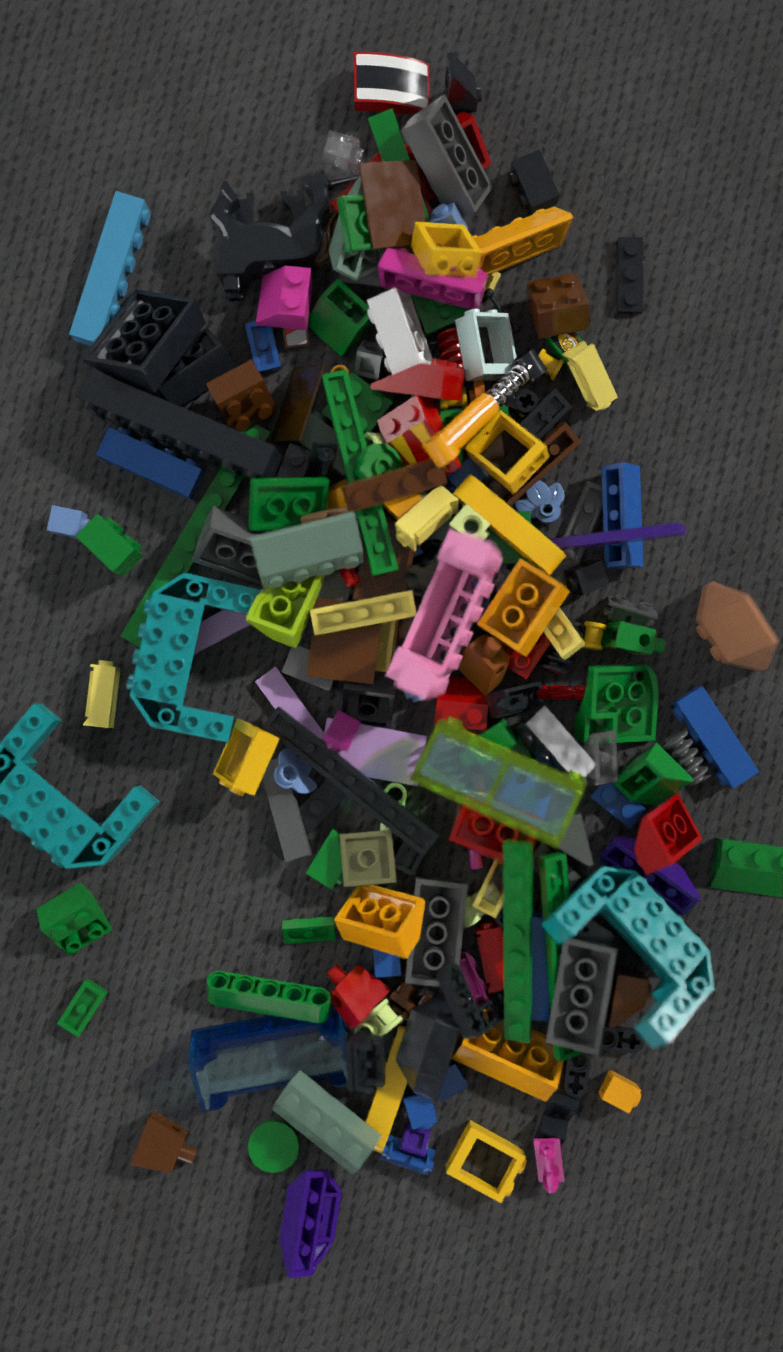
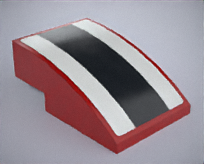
[354,52,430,114]

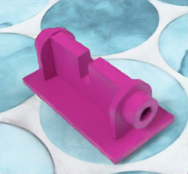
[459,951,489,1004]
[534,1138,564,1193]

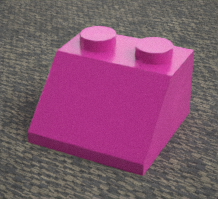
[256,266,313,330]

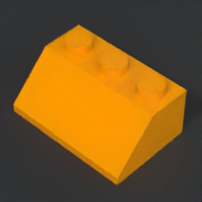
[477,558,570,657]
[334,885,425,959]

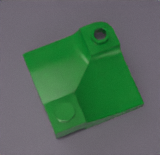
[574,663,658,743]

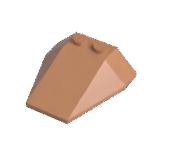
[695,581,778,671]

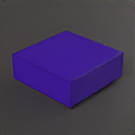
[399,1123,431,1158]

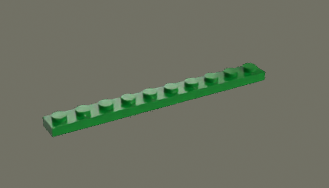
[121,424,271,648]

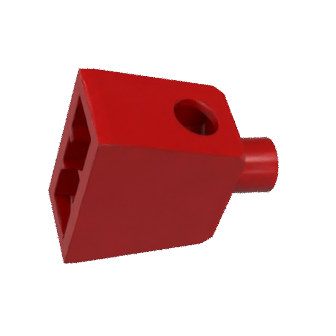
[326,964,391,1030]

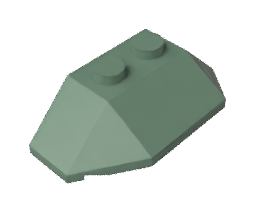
[329,176,386,281]

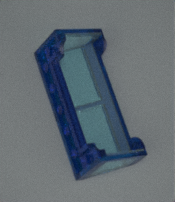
[188,1004,349,1112]

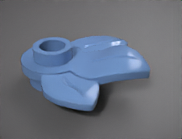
[515,480,565,524]
[273,747,317,794]

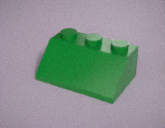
[710,837,783,897]

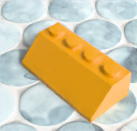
[472,206,573,276]
[452,1004,563,1102]

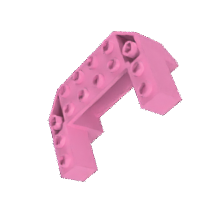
[386,529,503,699]

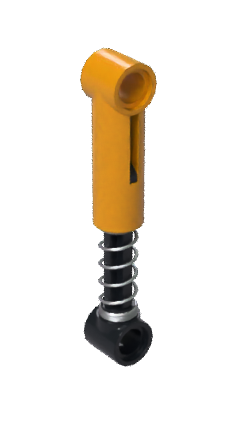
[423,347,547,468]

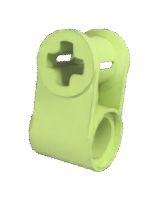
[355,999,403,1036]

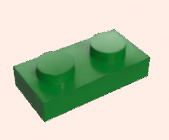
[282,916,336,944]
[57,978,108,1037]

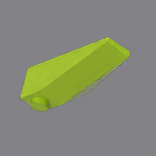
[245,574,326,648]

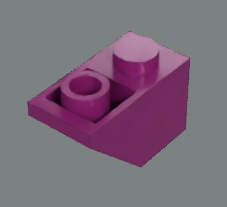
[323,709,361,753]

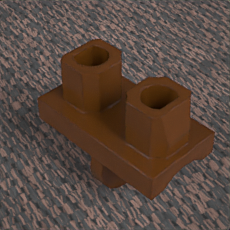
[389,979,432,1026]

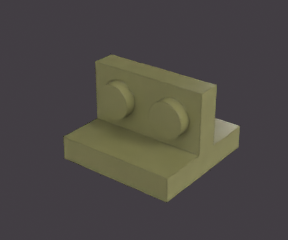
[340,830,397,887]

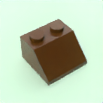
[606,966,652,1028]

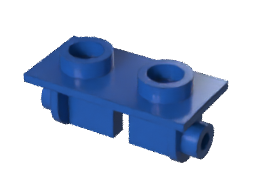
[379,1134,436,1175]

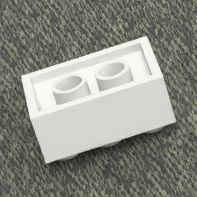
[367,288,433,375]

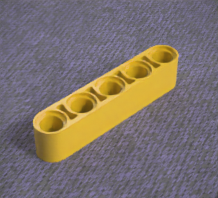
[453,474,566,576]
[364,1025,407,1154]

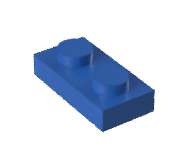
[245,321,281,374]
[589,777,646,829]

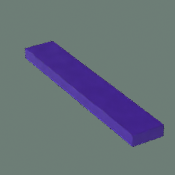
[549,522,686,551]

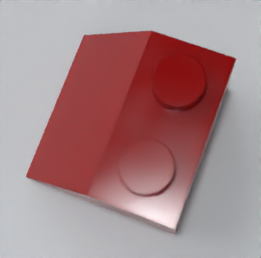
[434,676,488,731]

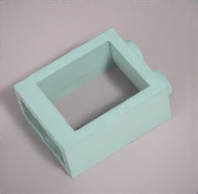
[455,309,516,381]

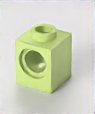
[448,504,490,540]

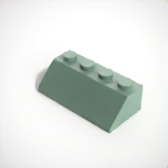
[250,511,364,589]
[272,1070,382,1175]

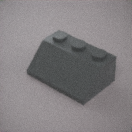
[192,506,279,585]

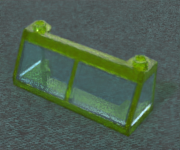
[410,716,588,848]

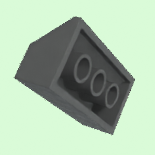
[401,95,493,217]
[405,875,468,987]
[546,938,619,1055]

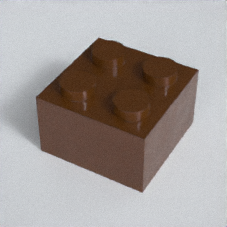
[527,273,590,339]
[206,359,278,432]

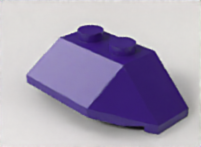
[599,837,701,916]
[279,1169,342,1279]

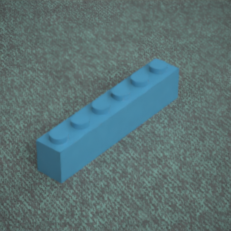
[69,191,151,346]

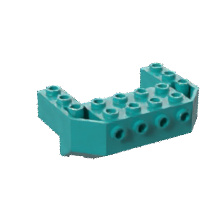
[126,573,261,742]
[0,703,160,868]
[541,867,714,1049]

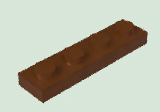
[341,458,447,512]

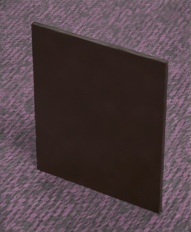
[270,363,326,442]

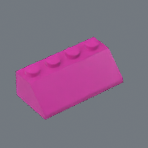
[378,247,488,310]

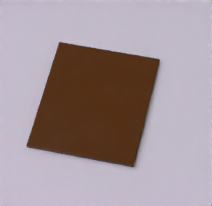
[358,160,426,249]
[307,598,381,684]

